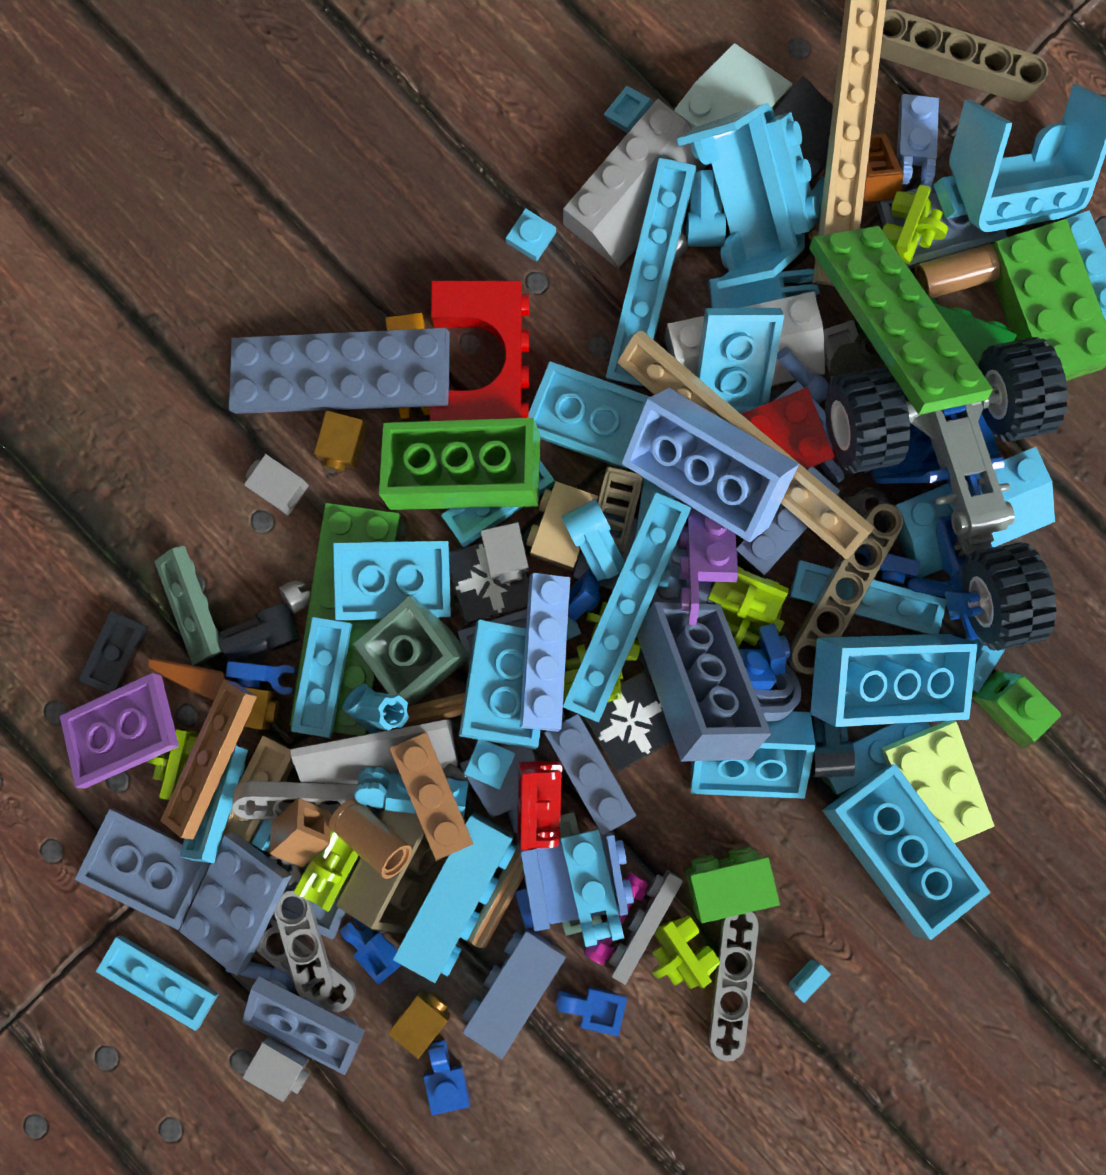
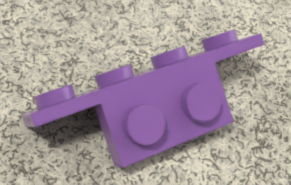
[679,500,738,625]

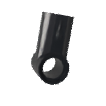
[218,603,301,662]
[810,709,855,777]

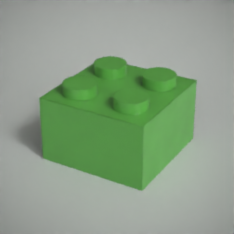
[684,846,780,923]

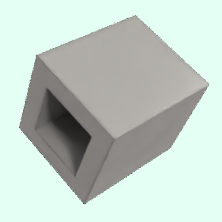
[244,454,309,515]
[481,522,529,584]
[243,1036,310,1102]

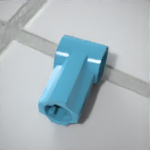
[686,170,726,247]
[561,499,625,581]
[342,684,409,734]

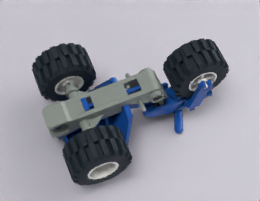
[825,337,1068,651]

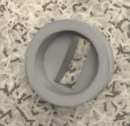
[278,581,311,614]

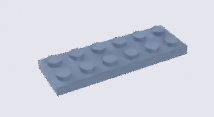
[229,328,450,414]

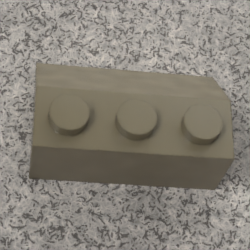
[336,809,449,934]

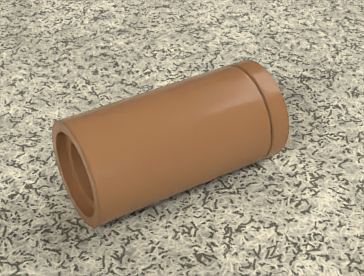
[914,244,1000,298]
[329,799,412,879]

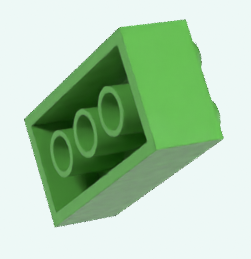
[992,219,1106,381]
[379,418,540,510]

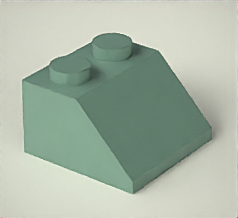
[353,596,471,705]

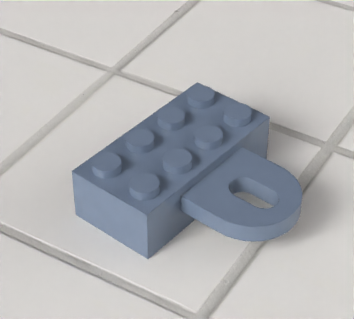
[637,602,801,761]

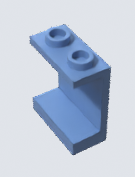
[521,832,634,931]

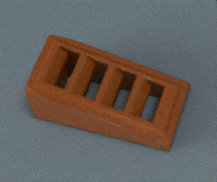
[864,134,904,202]
[148,658,233,702]

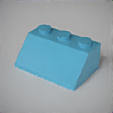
[690,711,815,799]

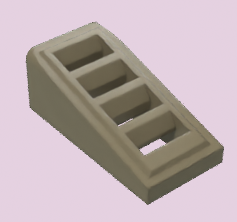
[598,467,643,553]

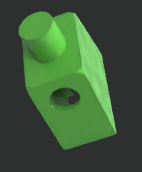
[972,670,1061,749]

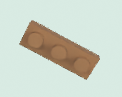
[389,732,474,860]

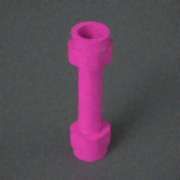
[584,872,649,966]

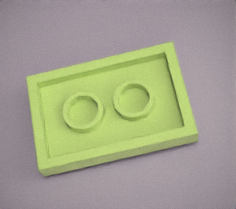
[881,720,994,843]

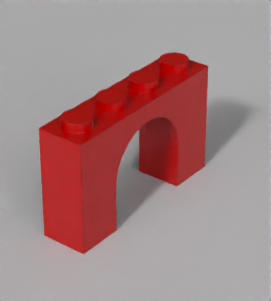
[430,281,529,421]

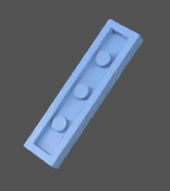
[519,573,570,732]

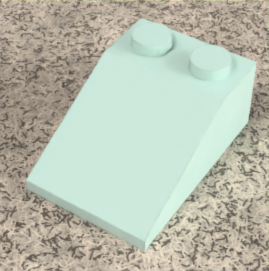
[674,43,793,129]

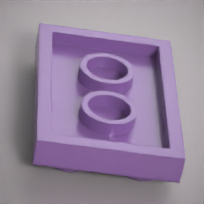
[60,673,179,788]

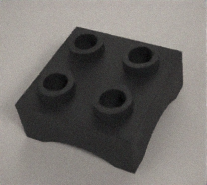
[774,76,833,185]

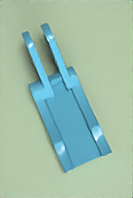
[708,269,820,308]

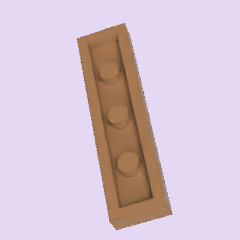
[160,679,257,840]

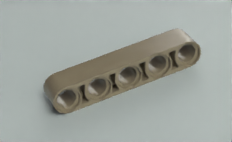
[880,9,1048,102]
[787,504,903,674]

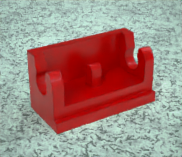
[517,761,562,850]

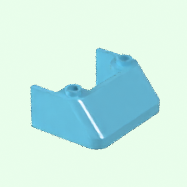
[949,84,1106,232]
[677,103,805,289]

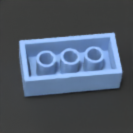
[622,388,799,542]

